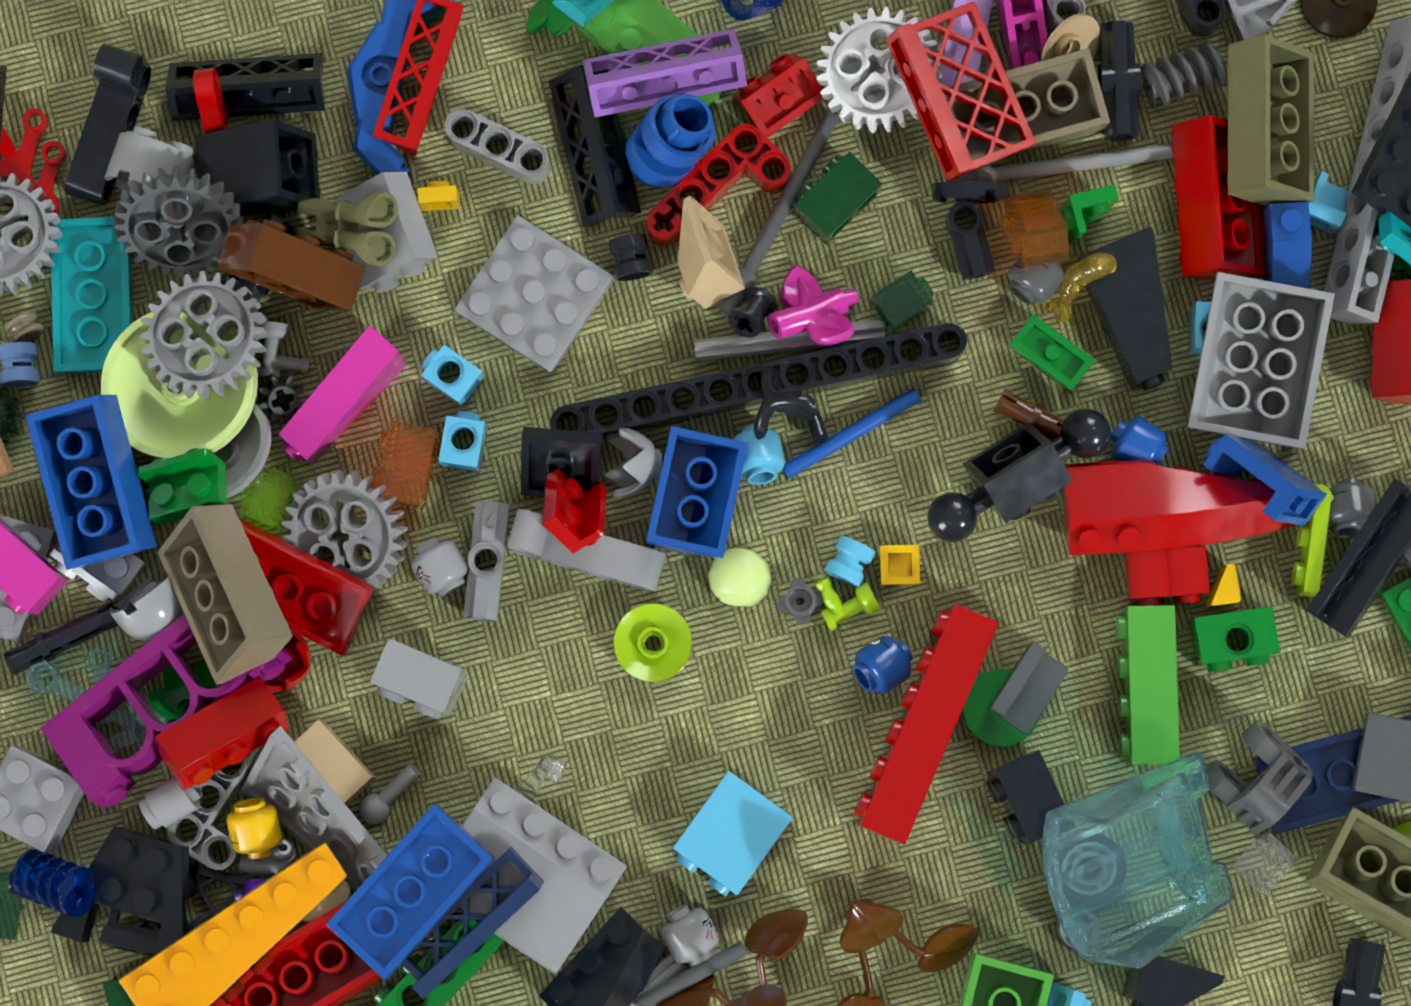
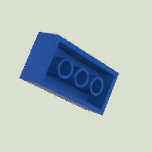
[26,395,157,570]

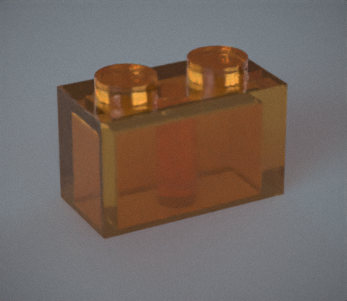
[1000,190,1070,268]
[371,420,441,510]

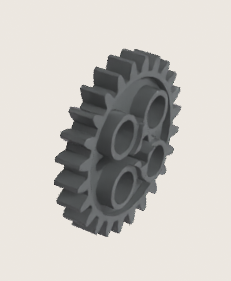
[114,166,243,277]

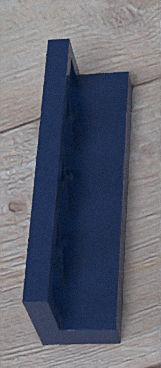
[401,847,544,999]

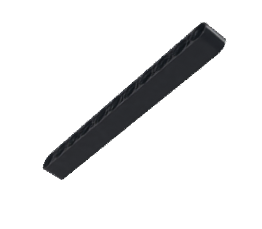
[550,323,967,439]

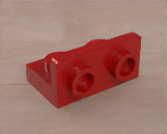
[732,54,823,138]
[542,468,606,554]

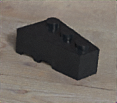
[539,907,665,1006]

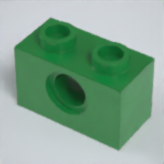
[1188,606,1281,672]

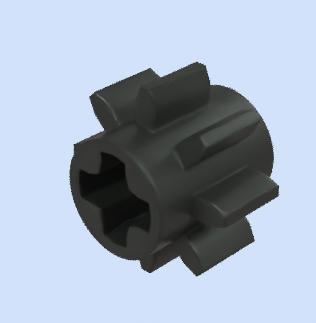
[257,372,305,421]

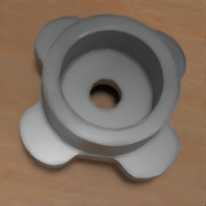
[777,578,823,625]

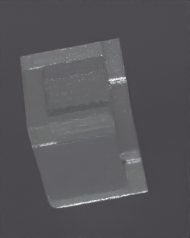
[1231,832,1298,895]

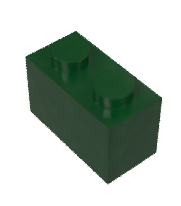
[794,152,882,245]

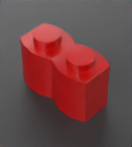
[1124,546,1210,606]

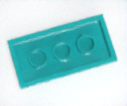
[51,217,133,374]

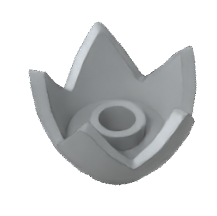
[603,428,662,497]

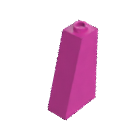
[278,325,408,465]

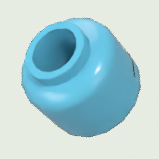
[733,424,785,485]

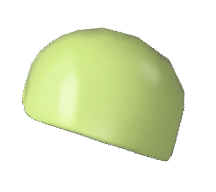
[708,548,772,607]

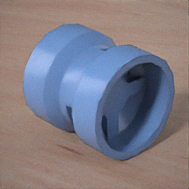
[0,342,40,387]

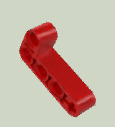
[646,124,791,247]

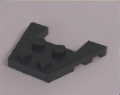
[51,826,190,956]

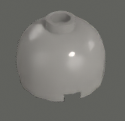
[109,570,184,641]

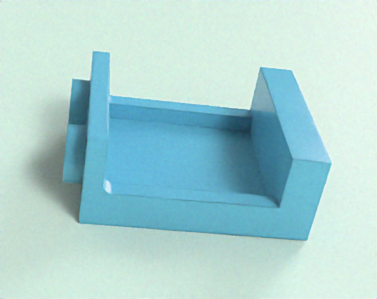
[673,771,793,897]

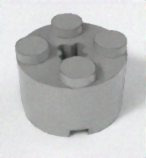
[104,126,194,191]

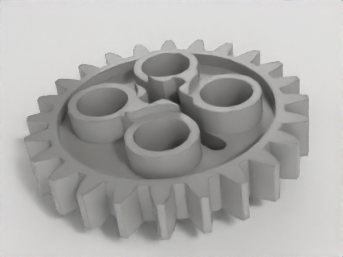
[0,173,63,298]
[139,271,269,400]
[281,470,408,588]

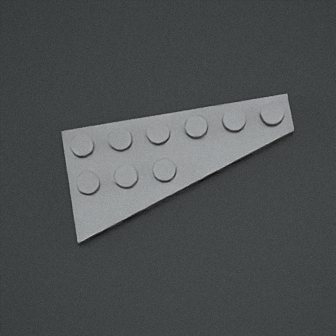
[241,726,387,891]

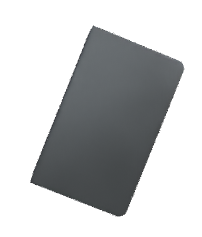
[987,641,1068,734]

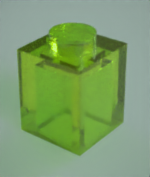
[238,467,298,531]

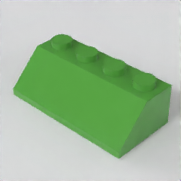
[575,0,725,109]

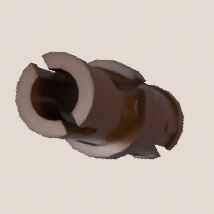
[994,389,1064,440]

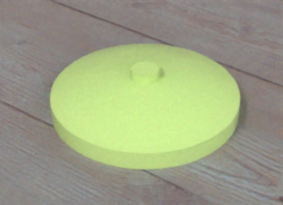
[101,308,258,459]

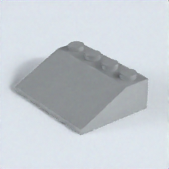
[1187,272,1335,449]
[458,777,627,974]

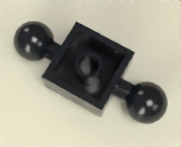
[927,408,1111,542]

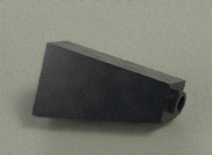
[1075,226,1173,391]

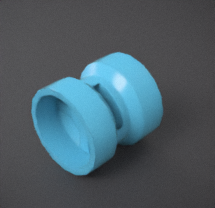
[824,536,876,587]

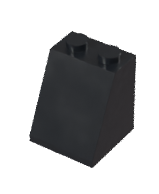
[194,119,320,216]

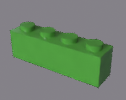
[1116,605,1180,765]

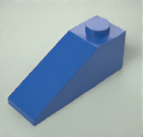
[1262,202,1312,289]

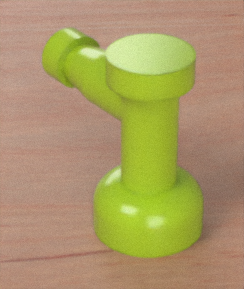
[814,576,881,632]

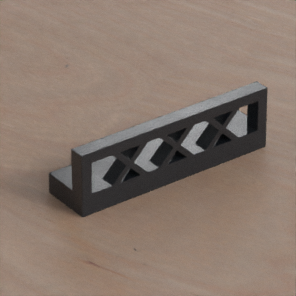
[165,53,326,121]
[548,65,641,227]
[1306,478,1411,639]

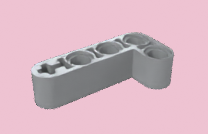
[506,508,666,592]
[168,744,265,870]

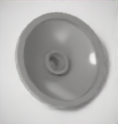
[213,404,271,499]

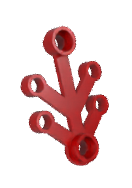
[0,104,67,220]

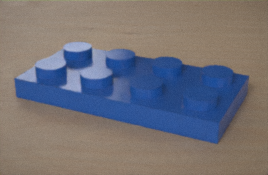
[326,804,496,980]

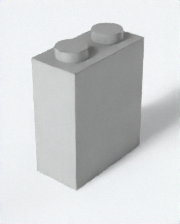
[333,172,438,293]

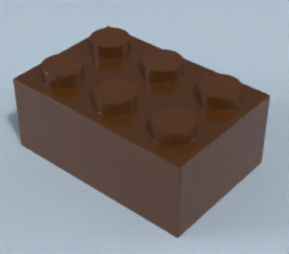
[216,219,366,311]

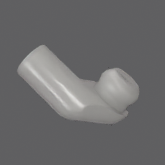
[238,839,295,876]

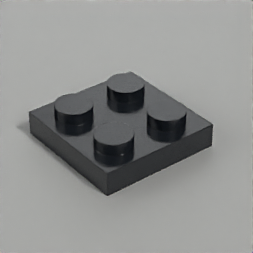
[521,427,602,497]

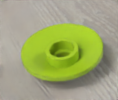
[614,604,692,682]

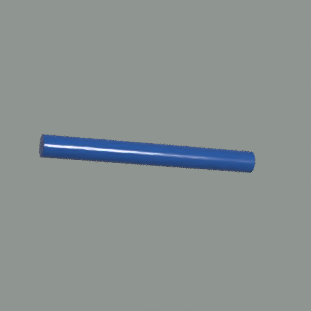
[782,388,921,479]

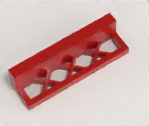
[372,0,464,156]

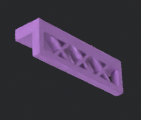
[582,29,747,118]

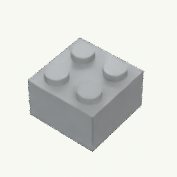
[370,638,469,720]
[0,745,85,853]

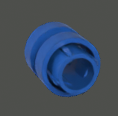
[625,94,715,187]

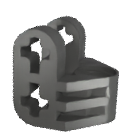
[1201,720,1313,835]

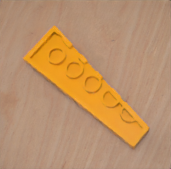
[119,842,348,1006]

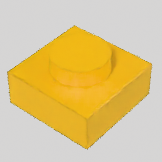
[417,181,460,211]
[879,545,921,586]

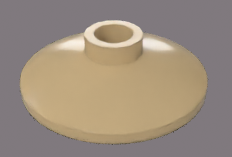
[1040,14,1100,61]

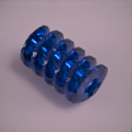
[9,848,96,917]

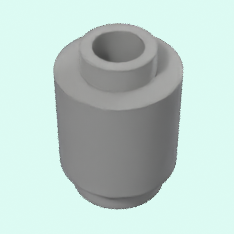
[139,776,203,829]

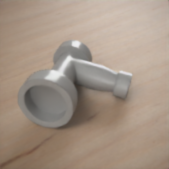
[257,321,309,378]

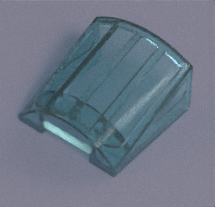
[1042,752,1234,969]

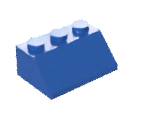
[646,426,748,558]

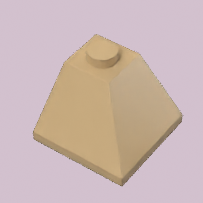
[678,196,745,309]

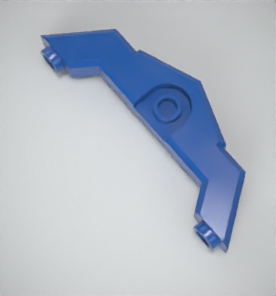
[347,0,439,179]

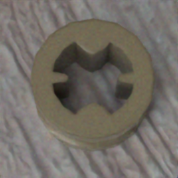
[4,311,45,342]

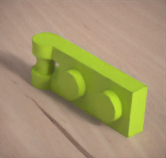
[1291,484,1332,597]

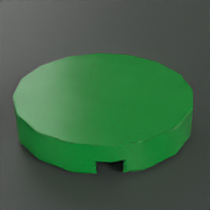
[962,669,1039,747]

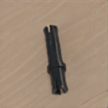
[3,602,119,675]

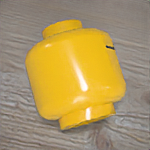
[226,798,282,860]

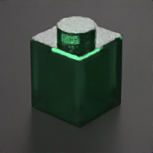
[871,270,934,334]

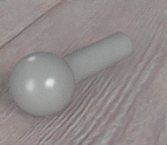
[359,763,420,825]

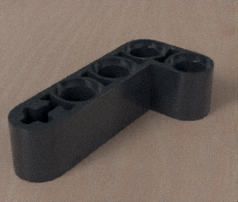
[65,44,151,206]

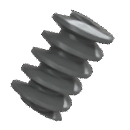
[1140,42,1228,109]

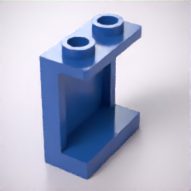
[1203,433,1327,526]

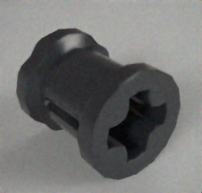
[728,287,777,338]

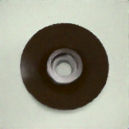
[1301,0,1377,38]

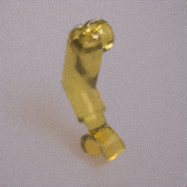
[1047,252,1117,322]

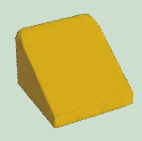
[1205,563,1241,609]

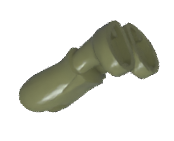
[296,192,398,267]

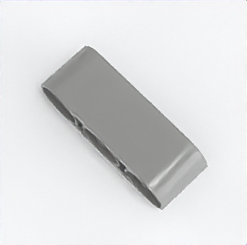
[445,109,551,184]

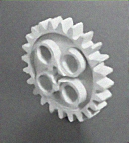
[817,7,943,133]

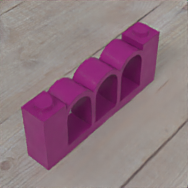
[40,614,292,808]

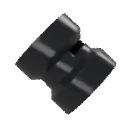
[609,234,653,281]

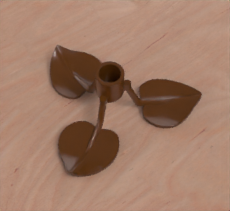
[836,898,980,1006]
[656,909,808,1006]

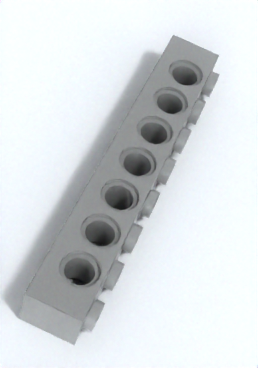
[1324,17,1411,325]

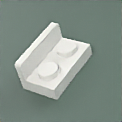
[49,546,147,602]

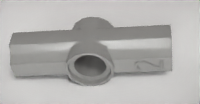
[463,501,510,622]

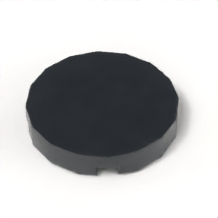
[932,181,1009,204]

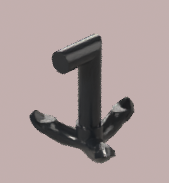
[754,366,828,443]

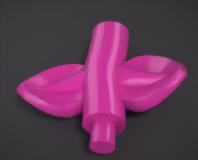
[768,265,859,345]

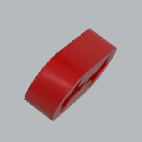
[193,68,228,134]

